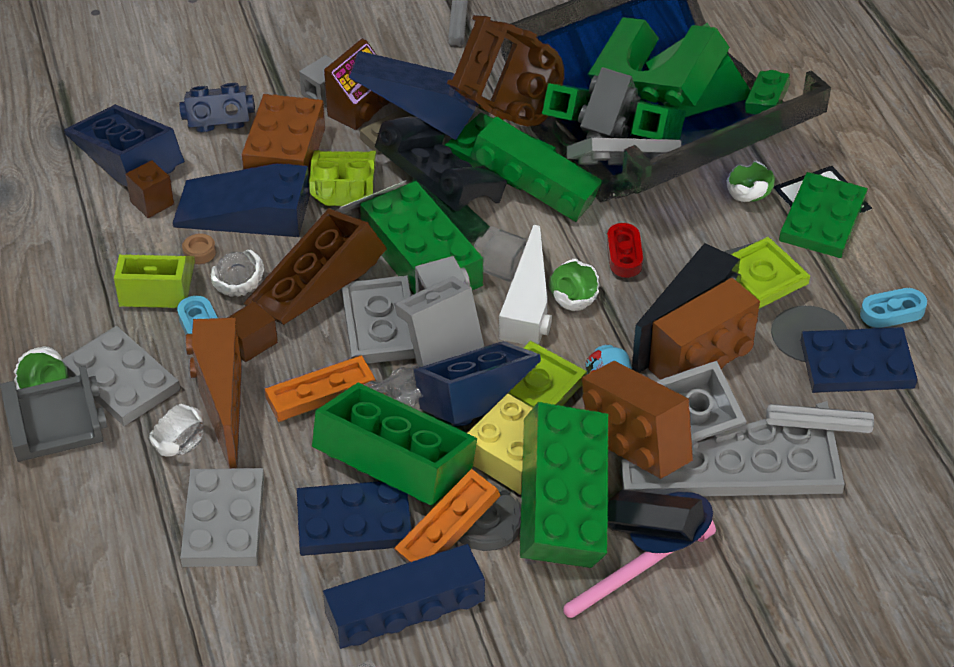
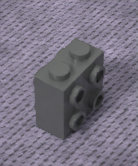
[578,67,640,139]

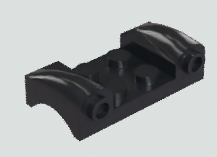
[374,117,507,211]

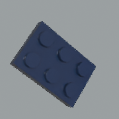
[800,327,918,393]
[297,481,411,556]

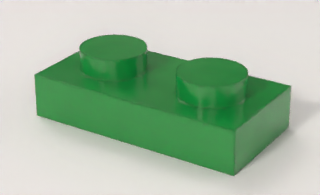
[745,70,790,116]

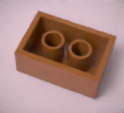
[242,94,325,178]
[648,278,760,380]
[582,361,693,479]

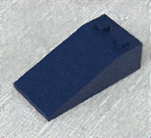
[349,51,476,140]
[64,104,185,187]
[173,164,310,237]

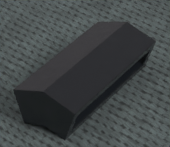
[608,490,705,542]

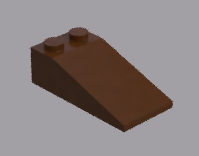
[243,208,387,325]

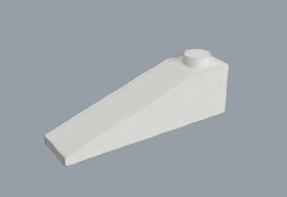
[499,225,552,345]

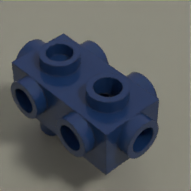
[179,83,255,132]

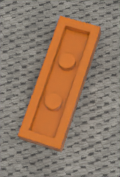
[265,355,376,422]
[394,469,501,563]

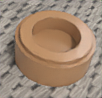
[182,234,216,264]

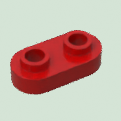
[607,223,643,278]

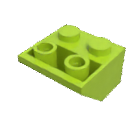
[114,254,195,308]

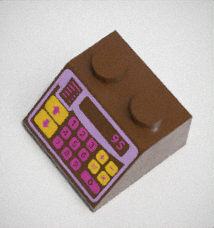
[324,38,390,130]

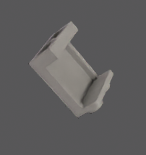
[394,276,484,377]

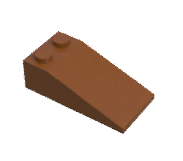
[186,317,242,469]

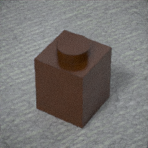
[125,160,174,218]
[227,301,278,363]

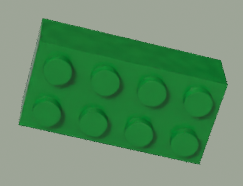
[360,181,483,295]
[312,382,477,506]
[520,402,608,568]

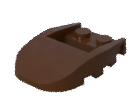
[447,15,564,127]

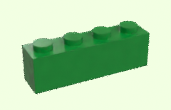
[470,116,603,222]

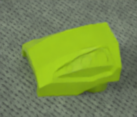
[309,150,376,206]

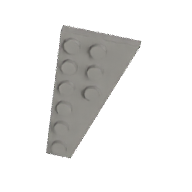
[620,401,845,496]

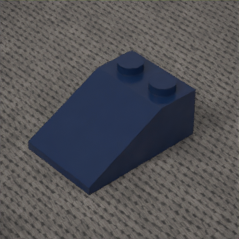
[414,341,541,426]

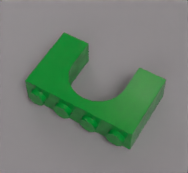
[588,17,730,107]
[542,83,686,140]

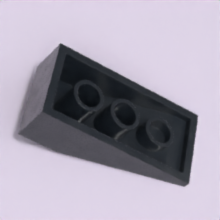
[632,243,741,373]

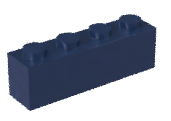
[323,544,485,649]

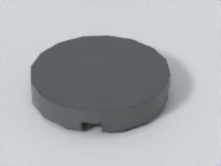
[458,485,521,551]

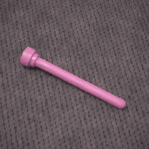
[563,520,716,618]

